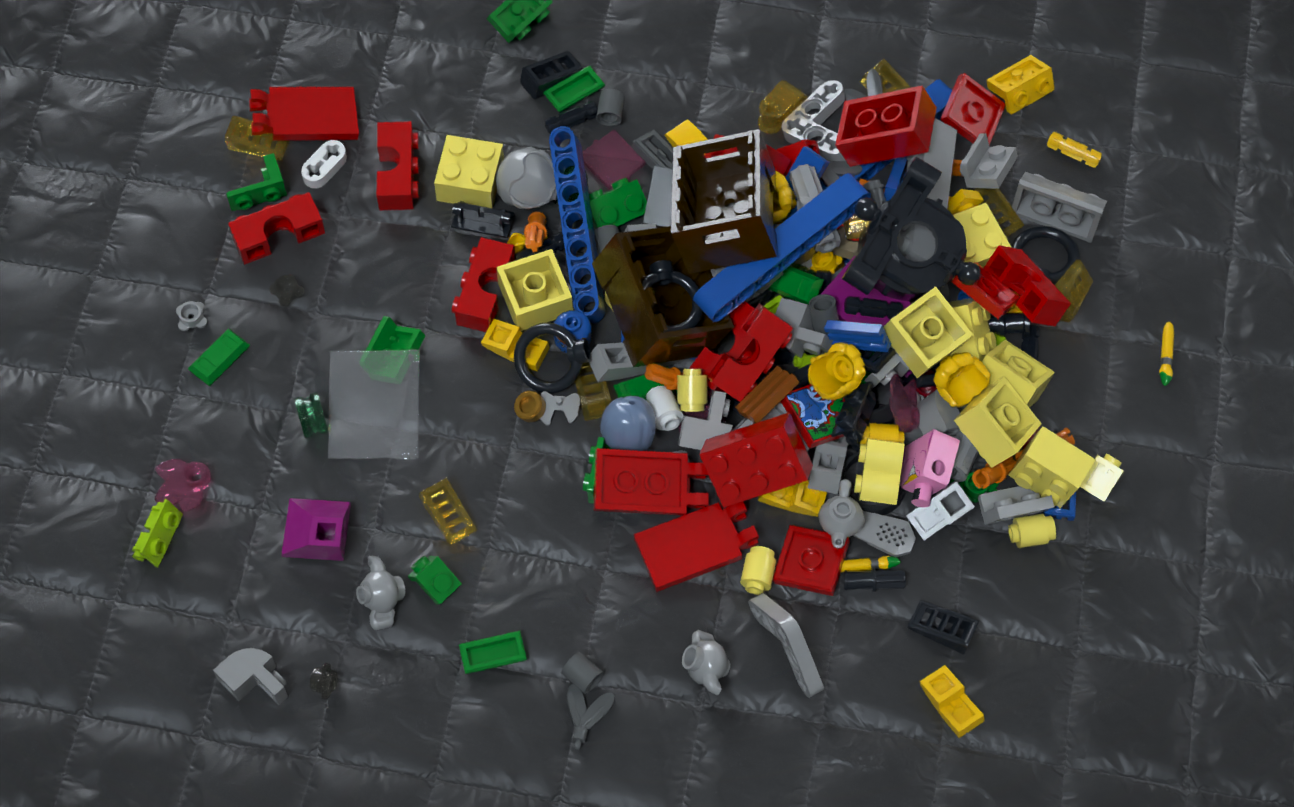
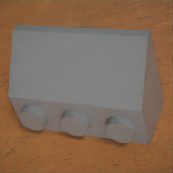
[1010,172,1107,243]

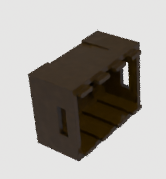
[671,129,777,274]
[592,226,734,368]

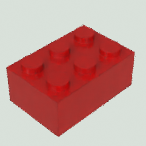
[835,85,937,167]
[699,412,813,507]

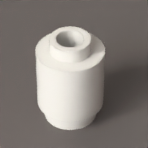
[646,386,683,431]

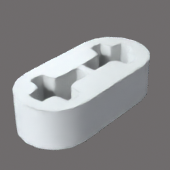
[301,140,347,188]

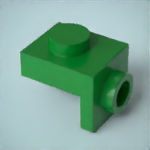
[408,556,462,605]

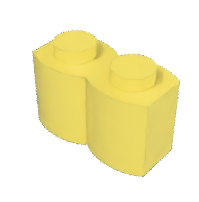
[854,438,905,505]

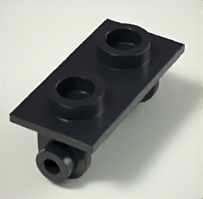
[451,201,514,238]
[831,381,877,445]

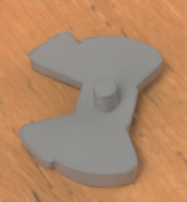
[540,391,580,426]

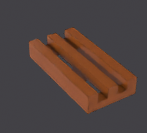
[735,366,799,423]

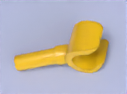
[507,232,548,254]

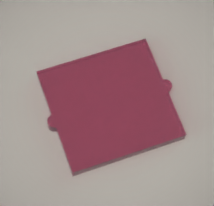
[582,130,646,190]

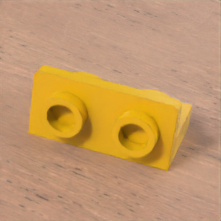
[986,55,1054,115]

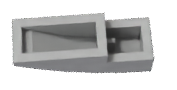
[589,343,684,382]
[808,436,848,494]

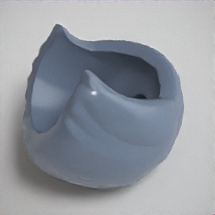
[600,396,656,451]

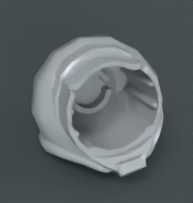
[496,146,557,209]

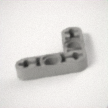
[781,80,846,161]
[748,593,824,698]

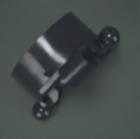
[842,156,981,301]

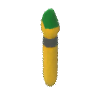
[1159,322,1174,386]
[840,556,901,573]

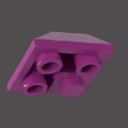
[281,498,351,561]

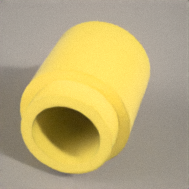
[677,369,708,412]
[1008,514,1056,548]
[740,546,776,595]

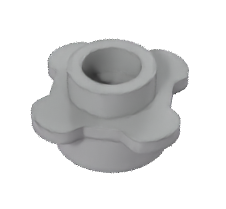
[176,301,207,331]

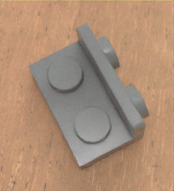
[960,133,1018,189]
[978,486,1055,525]

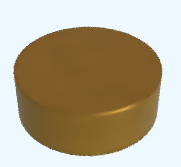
[514,391,546,422]

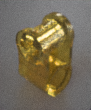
[758,80,807,134]

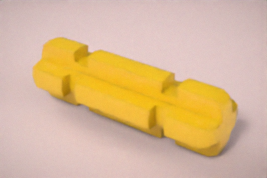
[1047,132,1102,168]

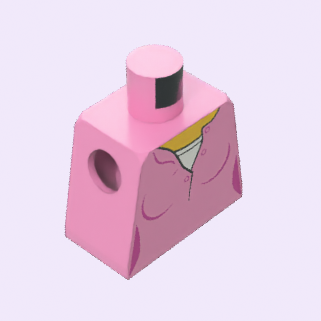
[900,429,960,508]

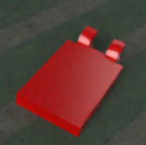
[249,87,359,141]
[594,448,709,516]
[633,501,759,592]

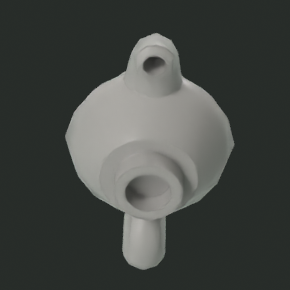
[818,479,865,549]
[356,556,405,630]
[682,630,730,695]

